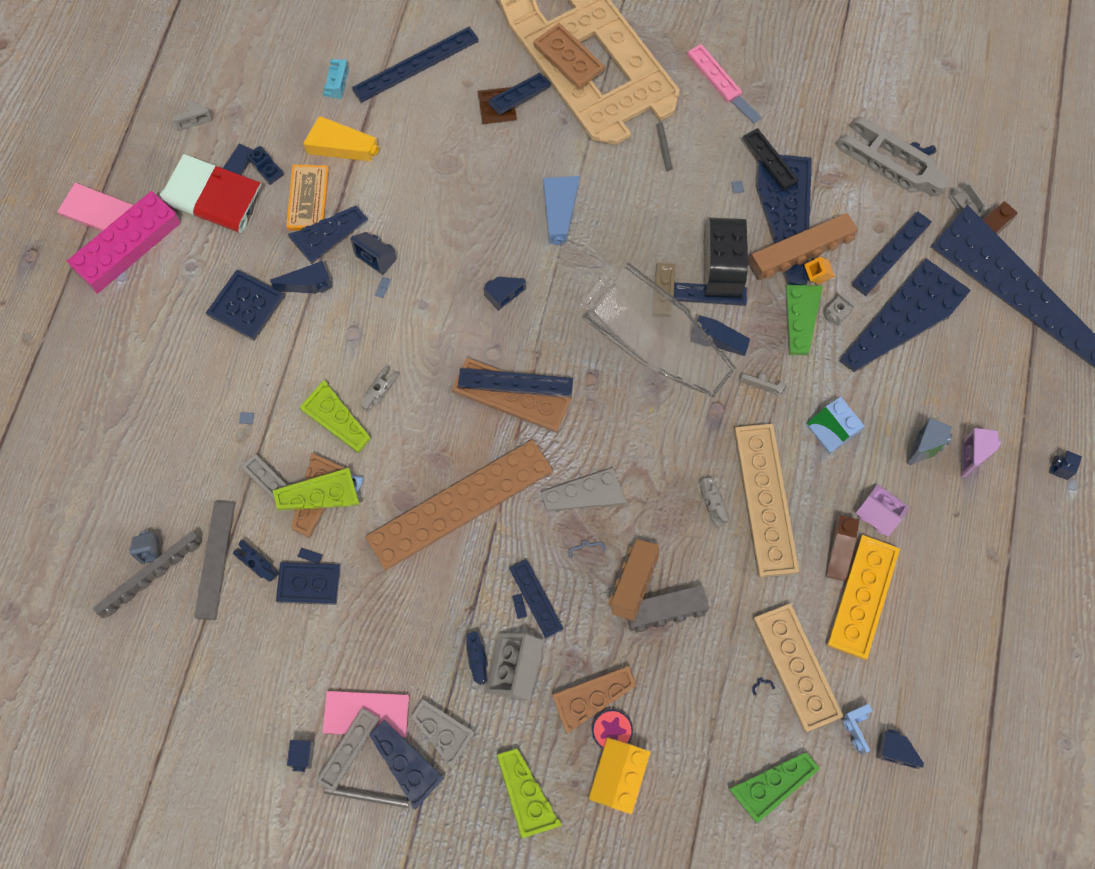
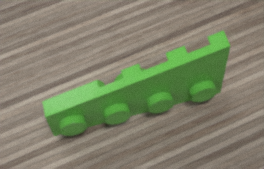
[728,752,820,824]

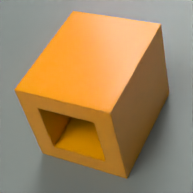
[804,256,835,284]

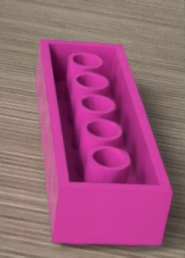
[67,191,181,294]

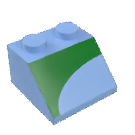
[806,397,865,454]

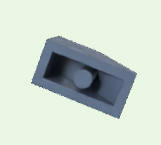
[129,531,161,564]

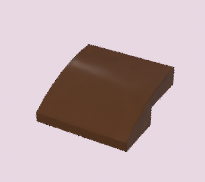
[478,87,517,124]

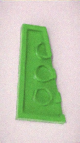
[785,285,823,355]

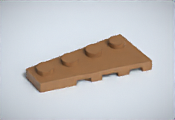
[291,453,346,538]
[552,666,636,735]

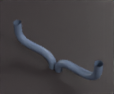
[569,541,606,558]

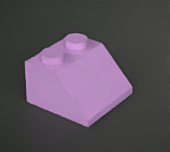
[962,428,1001,477]
[856,484,909,537]

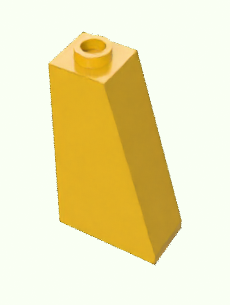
[303,116,379,161]

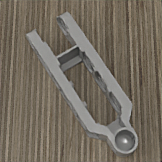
[837,116,948,196]

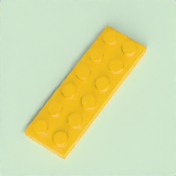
[827,535,900,660]

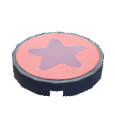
[592,709,633,750]

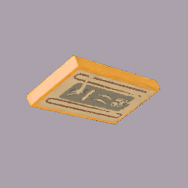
[286,165,329,231]

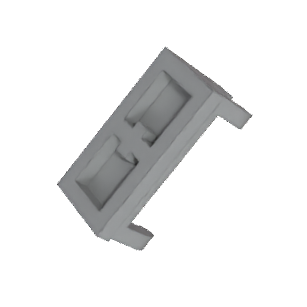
[948,181,989,219]

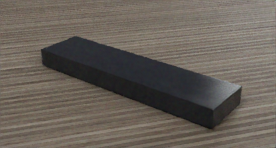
[743,128,799,191]

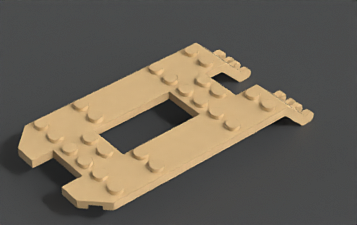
[497,0,680,145]

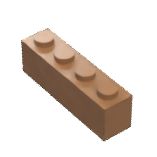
[609,539,659,621]

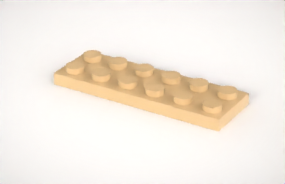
[753,603,844,733]

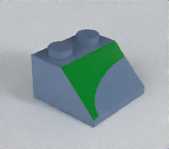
[907,418,952,465]

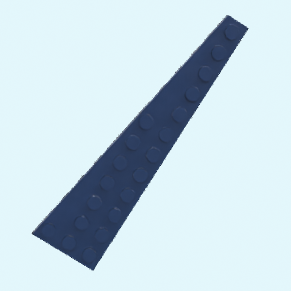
[932,204,1095,368]

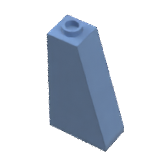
[543,176,579,245]

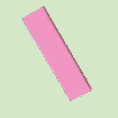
[687,44,742,103]

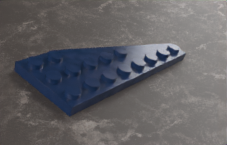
[756,154,812,285]
[839,258,971,372]

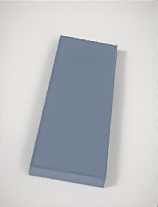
[732,96,762,123]

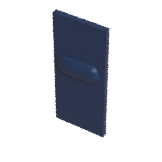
[297,548,323,564]
[512,594,527,619]

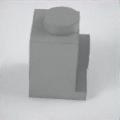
[824,292,856,326]

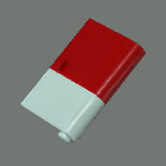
[160,154,261,233]

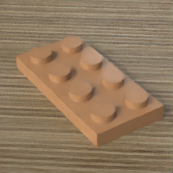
[533,23,605,89]

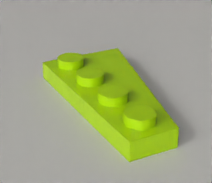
[496,749,562,839]

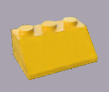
[588,738,650,814]

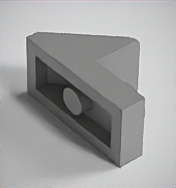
[173,100,213,131]

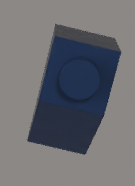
[483,277,526,311]
[877,729,924,769]

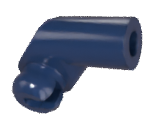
[910,142,936,156]

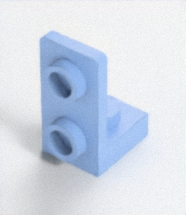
[843,704,873,754]

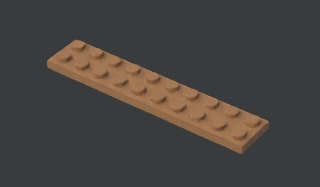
[365,439,553,571]

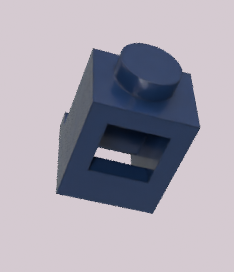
[1049,451,1082,480]

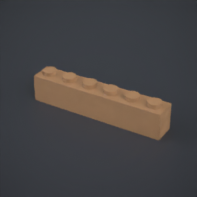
[749,213,858,280]

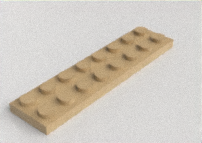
[734,424,799,578]

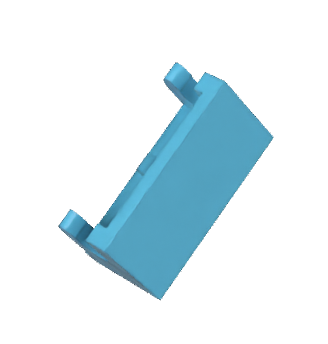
[323,59,349,99]

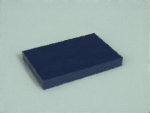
[276,562,341,605]

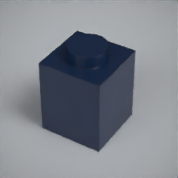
[287,740,314,772]

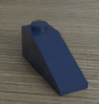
[270,261,332,294]
[692,315,750,356]

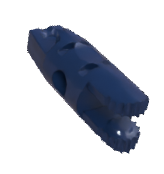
[233,539,279,582]
[466,631,488,685]

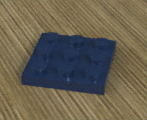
[206,270,284,341]

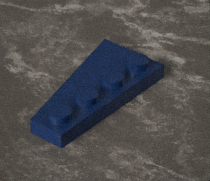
[288,205,368,264]
[369,719,445,810]

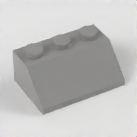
[485,633,543,701]

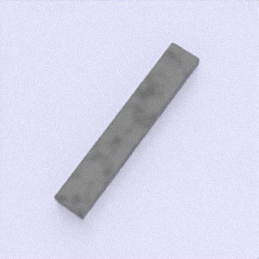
[194,502,235,620]

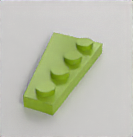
[299,380,371,454]
[273,468,360,511]

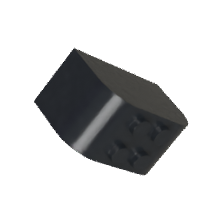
[704,217,748,298]

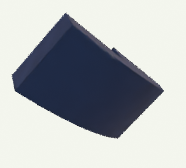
[246,146,284,185]

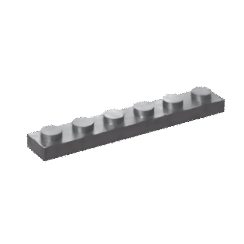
[93,531,202,618]

